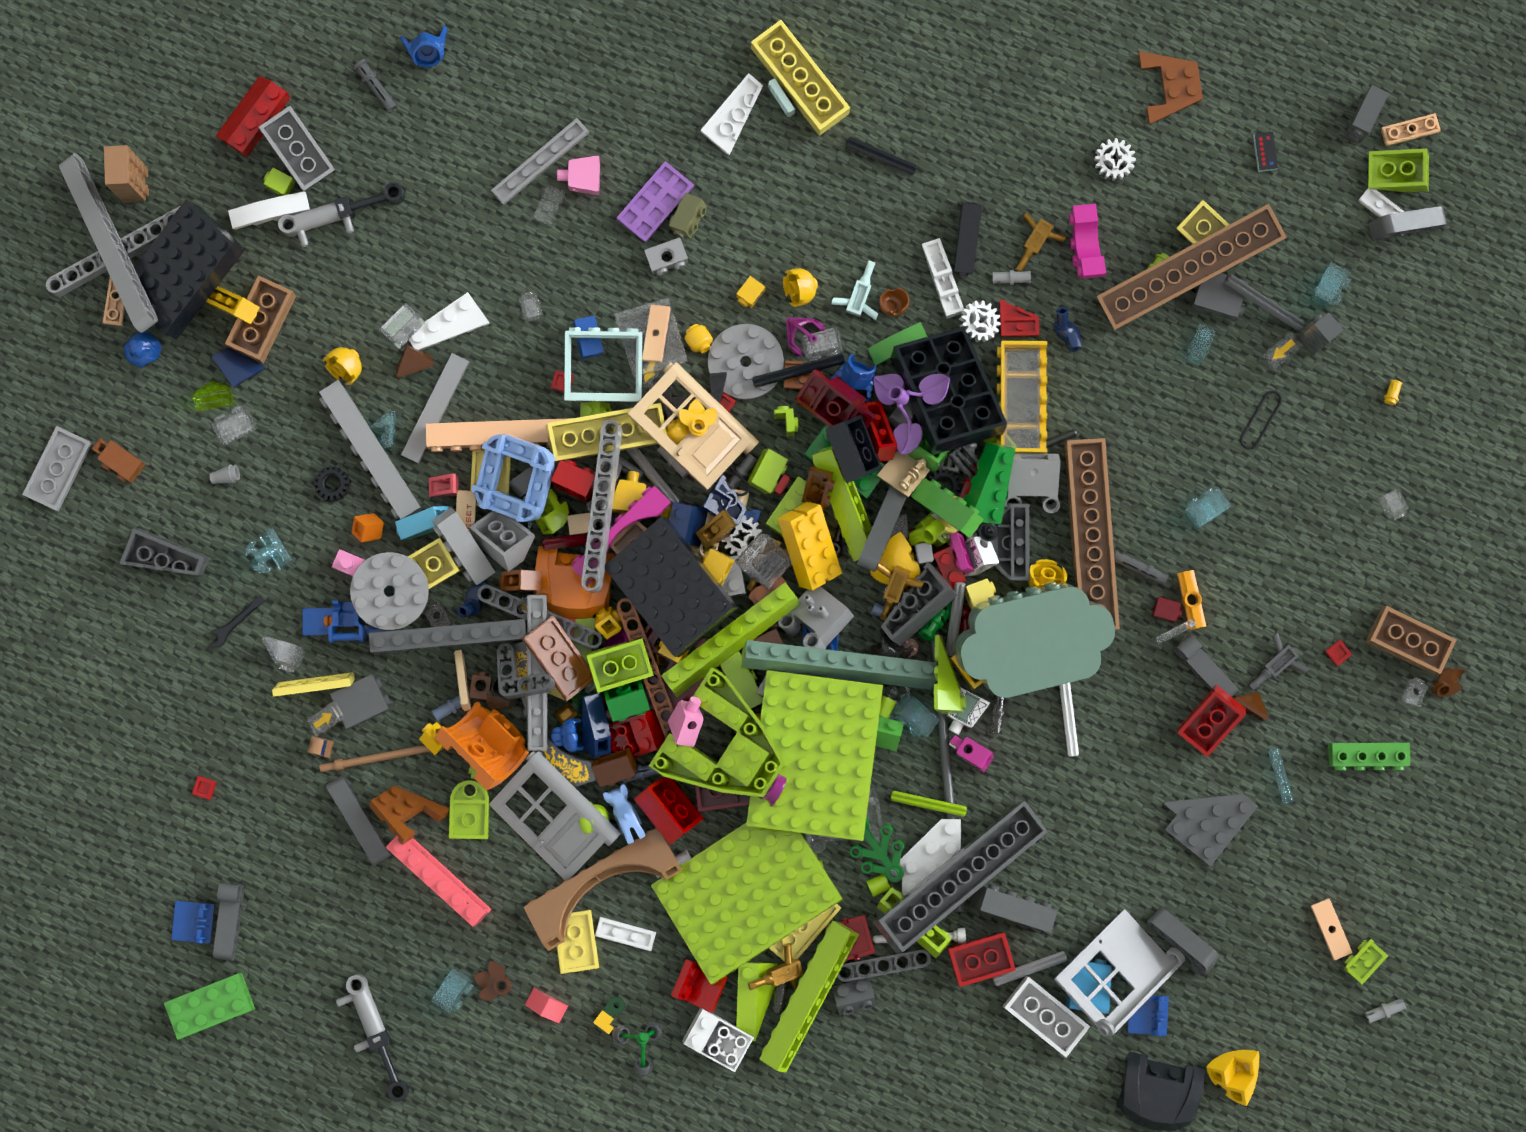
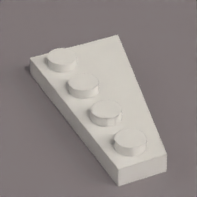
[700,73,763,156]
[405,292,490,351]

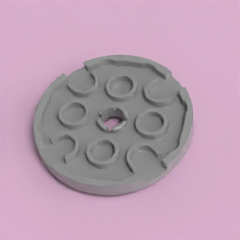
[708,324,784,400]
[350,552,429,630]

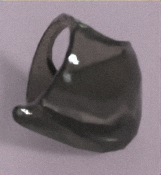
[868,632,913,659]
[486,678,520,710]

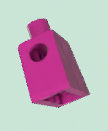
[949,735,994,773]

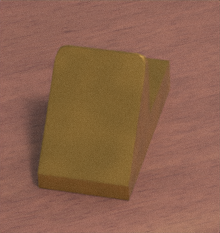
[696,510,737,549]

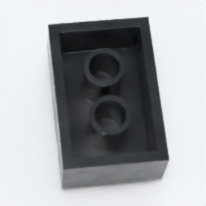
[825,415,882,483]

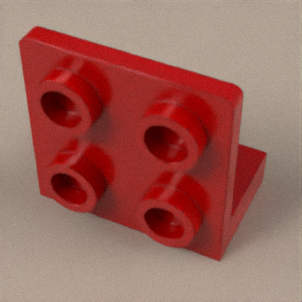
[671,959,727,1013]

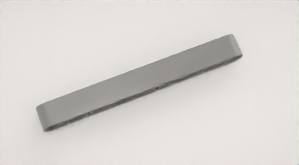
[46,206,180,297]
[581,420,622,593]

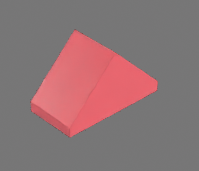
[429,473,459,497]
[525,988,568,1023]

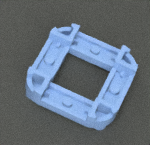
[472,434,555,522]

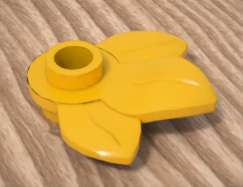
[679,399,717,436]

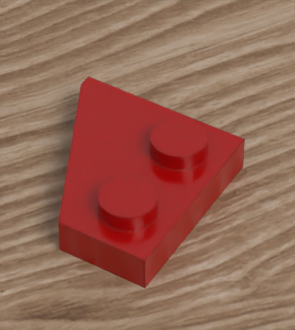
[999,300,1039,337]

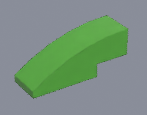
[868,322,927,366]

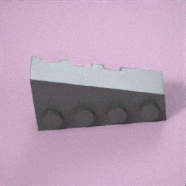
[1298,312,1344,356]
[119,528,210,575]
[881,562,958,646]
[968,884,1058,933]

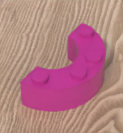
[1069,204,1106,279]

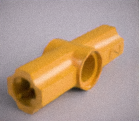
[1177,570,1206,630]

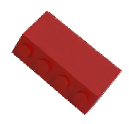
[215,76,290,158]

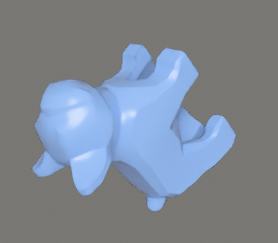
[603,784,645,844]

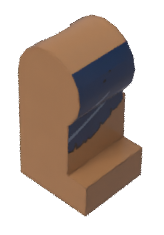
[307,736,334,758]

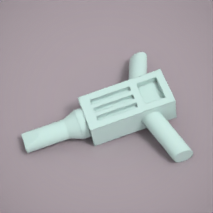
[831,261,878,320]

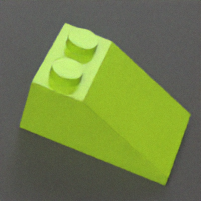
[1368,148,1429,193]
[585,638,654,693]

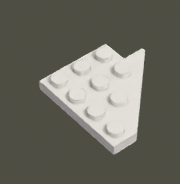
[891,819,961,896]

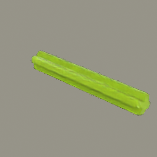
[891,791,967,817]

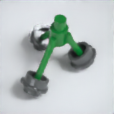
[612,1022,663,1076]

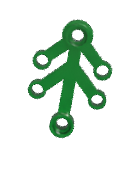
[850,817,904,882]

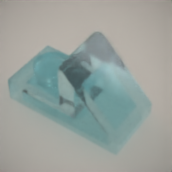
[1183,323,1217,366]
[371,409,397,450]

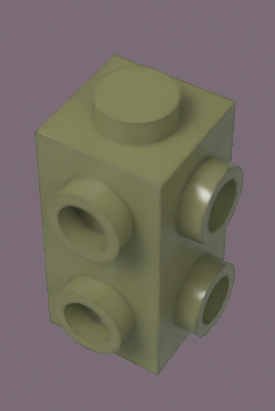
[669,193,707,239]

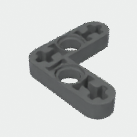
[497,643,555,699]

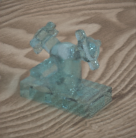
[244,528,292,573]

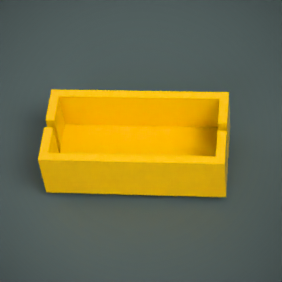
[777,502,842,590]

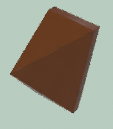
[396,345,434,378]
[1233,692,1269,721]

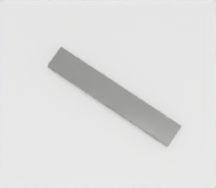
[491,118,589,206]
[401,353,469,464]

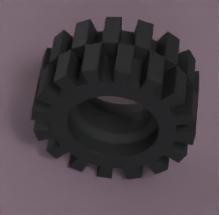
[314,466,351,502]
[928,469,961,496]

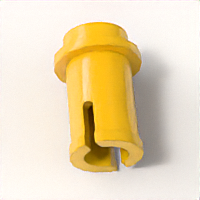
[1384,380,1403,405]

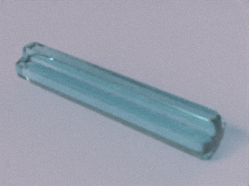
[1268,748,1294,804]

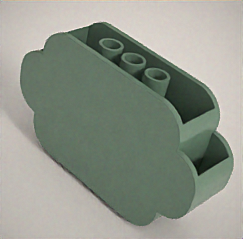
[955,582,1115,698]

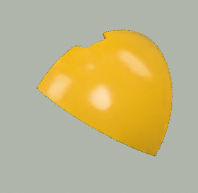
[870,532,921,586]
[1206,1050,1259,1106]

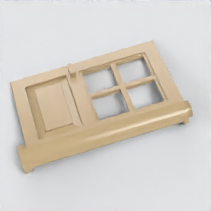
[628,362,759,490]

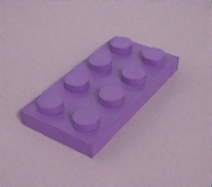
[617,161,694,243]

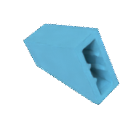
[395,506,453,540]

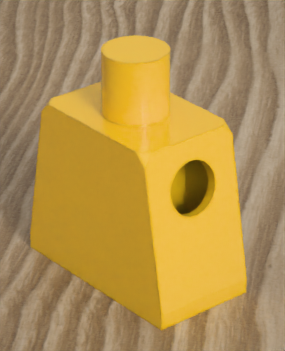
[612,471,646,515]

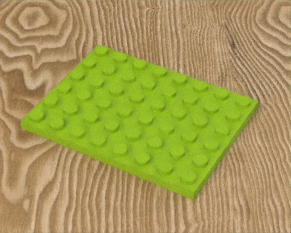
[746,670,883,841]
[651,822,843,985]

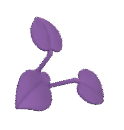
[874,374,950,455]

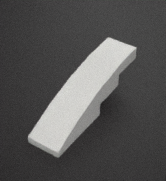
[228,192,310,230]
[922,238,964,319]

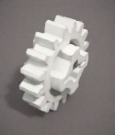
[1094,138,1136,181]
[959,300,1001,342]
[722,515,763,557]

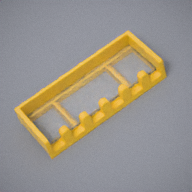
[996,341,1047,454]

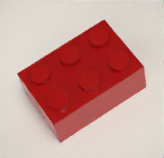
[551,459,595,503]
[1177,685,1246,757]
[634,776,704,845]
[947,932,1016,987]

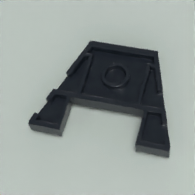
[652,372,727,426]

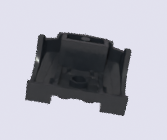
[1116,1051,1205,1131]

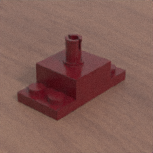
[794,369,876,429]

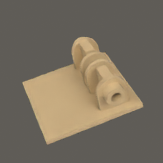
[877,451,930,497]

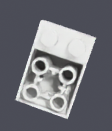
[682,1008,754,1072]

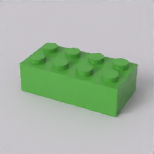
[164,973,255,1040]

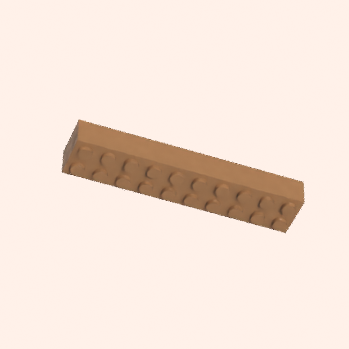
[1096,204,1287,330]
[1064,438,1120,631]

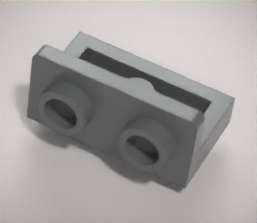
[832,978,876,1015]

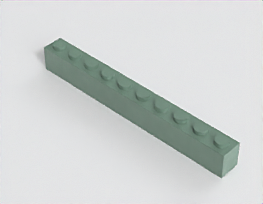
[742,640,937,690]

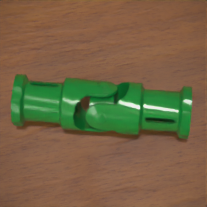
[918,587,954,642]

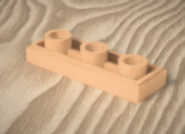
[1380,113,1441,147]
[103,277,125,326]
[642,305,671,363]
[1311,898,1352,960]

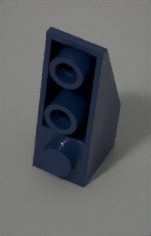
[582,692,611,758]

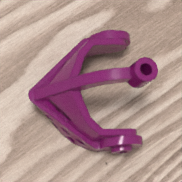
[786,317,826,357]

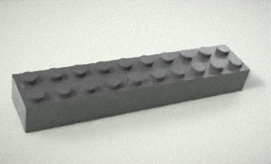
[873,801,1048,953]

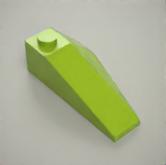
[934,635,966,714]
[736,962,778,1041]

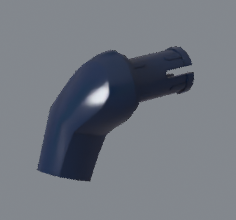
[1053,307,1082,352]
[457,580,490,618]

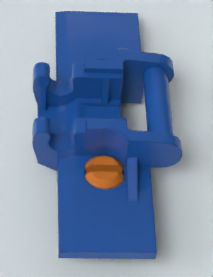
[303,600,395,643]

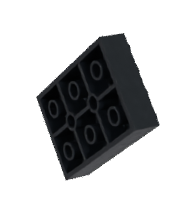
[134,199,246,339]
[891,327,1008,455]
[605,517,739,657]

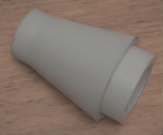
[210,464,240,484]

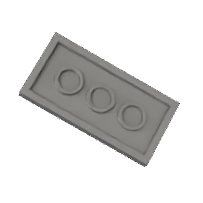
[22,426,92,512]

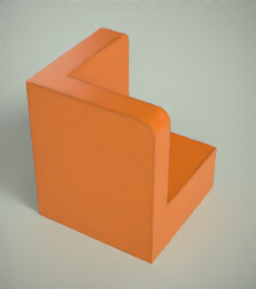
[352,513,384,542]

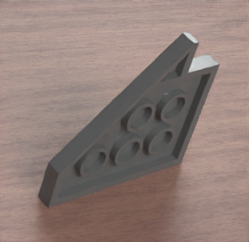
[1163,794,1258,866]

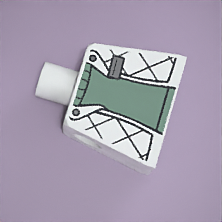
[962,532,999,576]
[946,687,990,735]

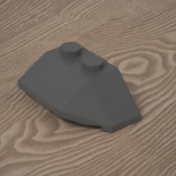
[990,504,1029,581]

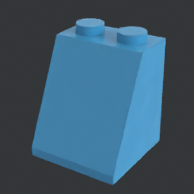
[1065,956,1112,1014]

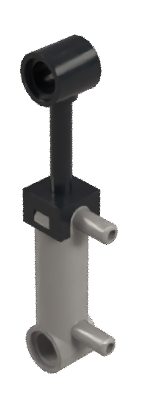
[278,182,405,247]
[336,974,410,1102]

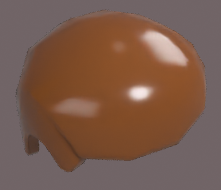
[879,287,910,317]

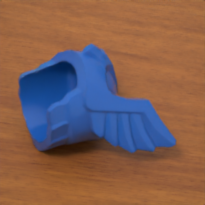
[400,26,447,68]
[830,354,876,403]

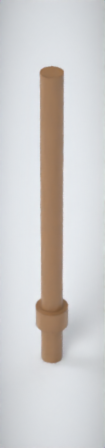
[319,745,430,772]

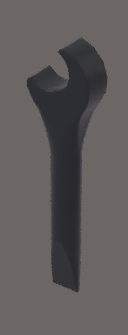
[210,596,265,647]

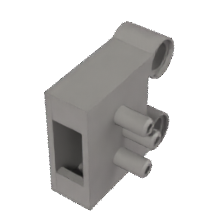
[1005,453,1060,513]
[778,586,854,649]

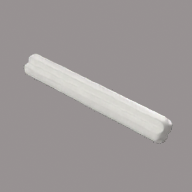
[1059,683,1079,757]

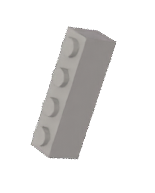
[432,507,495,585]

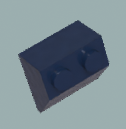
[667,501,708,547]

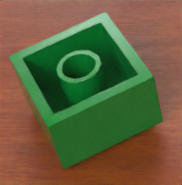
[604,680,650,722]

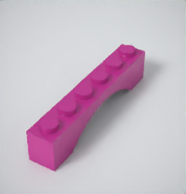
[571,486,672,585]

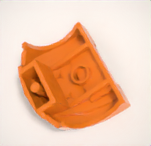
[533,546,615,619]
[434,702,529,791]

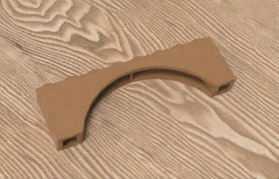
[523,828,683,951]

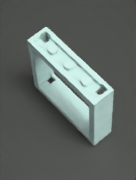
[564,327,642,402]

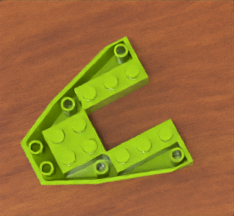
[649,667,785,797]

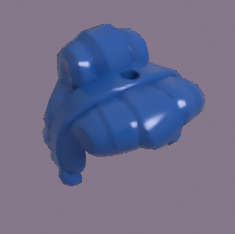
[124,331,161,368]
[551,718,584,752]

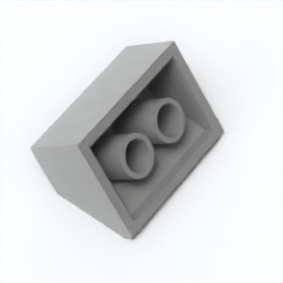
[469,511,535,572]

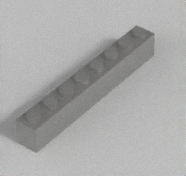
[319,380,422,519]

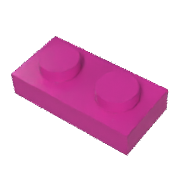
[950,532,974,573]

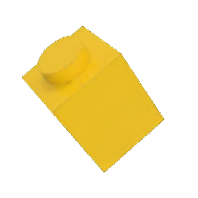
[737,276,765,308]

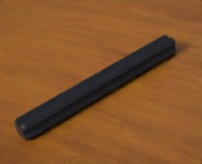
[752,353,845,388]

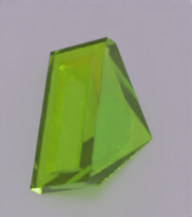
[192,381,235,412]

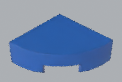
[743,510,761,528]

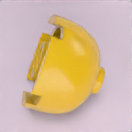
[783,268,818,307]
[323,347,362,385]
[1028,559,1067,588]

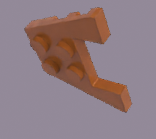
[1138,52,1203,125]
[369,786,450,845]

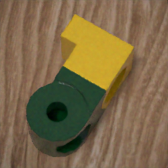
[593,996,625,1034]

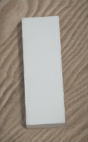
[1358,188,1404,236]
[595,917,656,951]

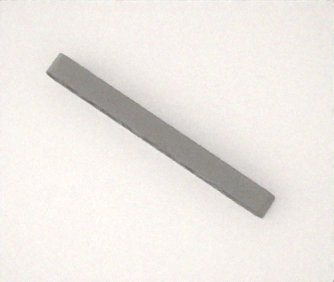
[59,153,158,333]

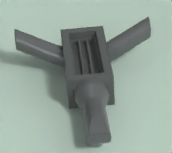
[1249,632,1310,691]

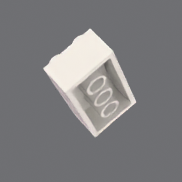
[1003,976,1090,1057]

